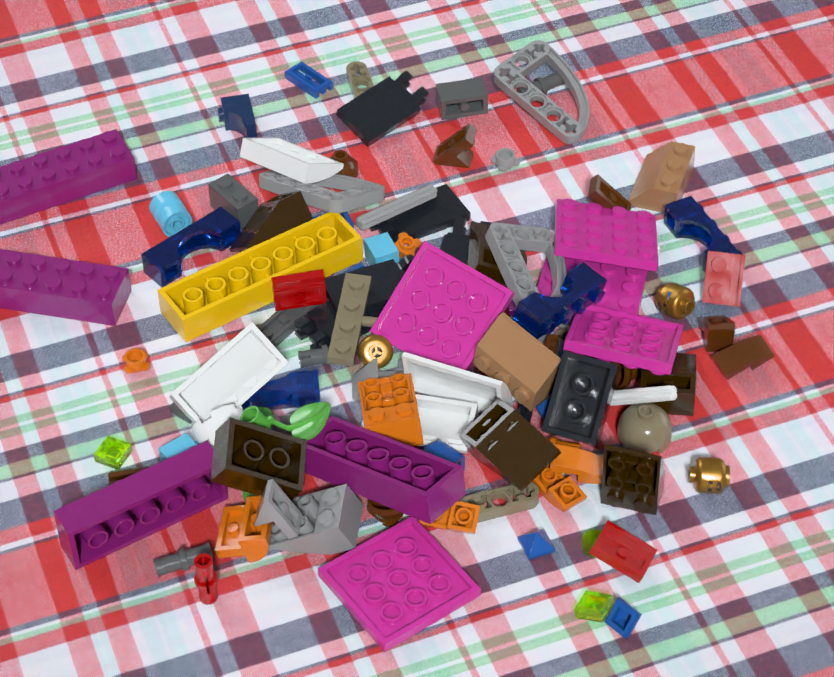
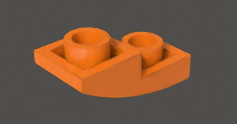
[550,444,604,485]
[532,464,587,512]
[419,501,480,534]

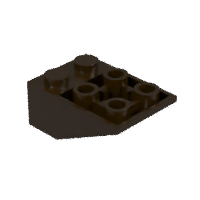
[229,191,313,252]
[467,221,527,288]
[640,353,696,416]
[459,398,561,491]
[601,444,665,515]

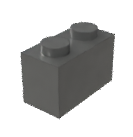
[436,77,488,120]
[208,173,258,231]

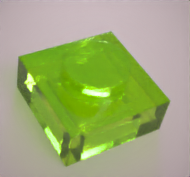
[93,436,133,470]
[574,590,615,623]

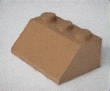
[628,141,696,215]
[473,312,561,411]

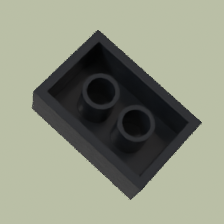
[541,351,620,447]

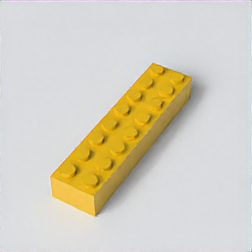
[157,212,363,342]

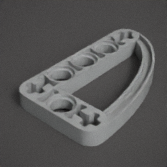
[494,40,589,144]
[259,170,385,213]
[485,222,567,319]

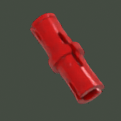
[194,553,218,605]

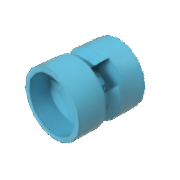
[149,191,193,238]

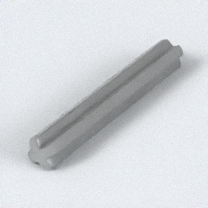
[355,184,437,231]

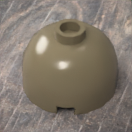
[617,403,672,454]

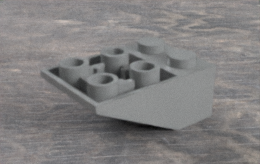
[268,484,363,555]

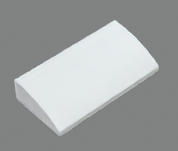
[240,138,344,184]
[169,322,289,424]
[402,352,513,415]
[361,394,479,454]

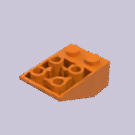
[358,373,424,446]

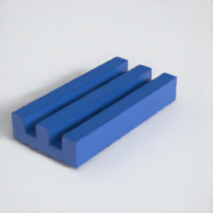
[284,61,333,99]

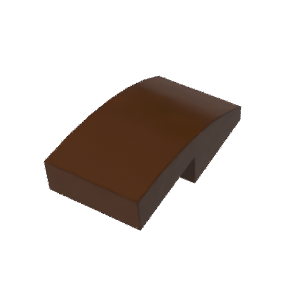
[712,335,775,380]

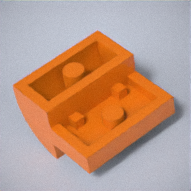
[215,495,273,563]

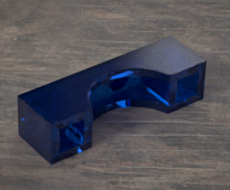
[664,196,742,273]
[141,207,241,287]
[512,262,607,339]
[241,370,320,410]

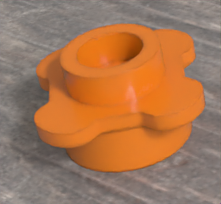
[394,232,421,258]
[122,348,150,374]

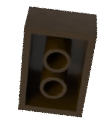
[210,417,307,501]

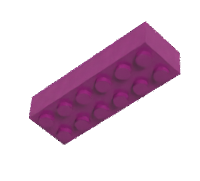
[0,129,137,225]
[0,249,132,326]
[304,416,466,524]
[53,441,228,570]

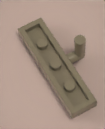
[327,273,377,367]

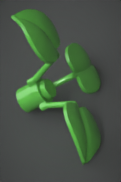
[240,402,331,502]

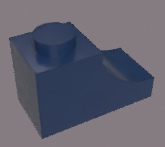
[217,93,257,138]

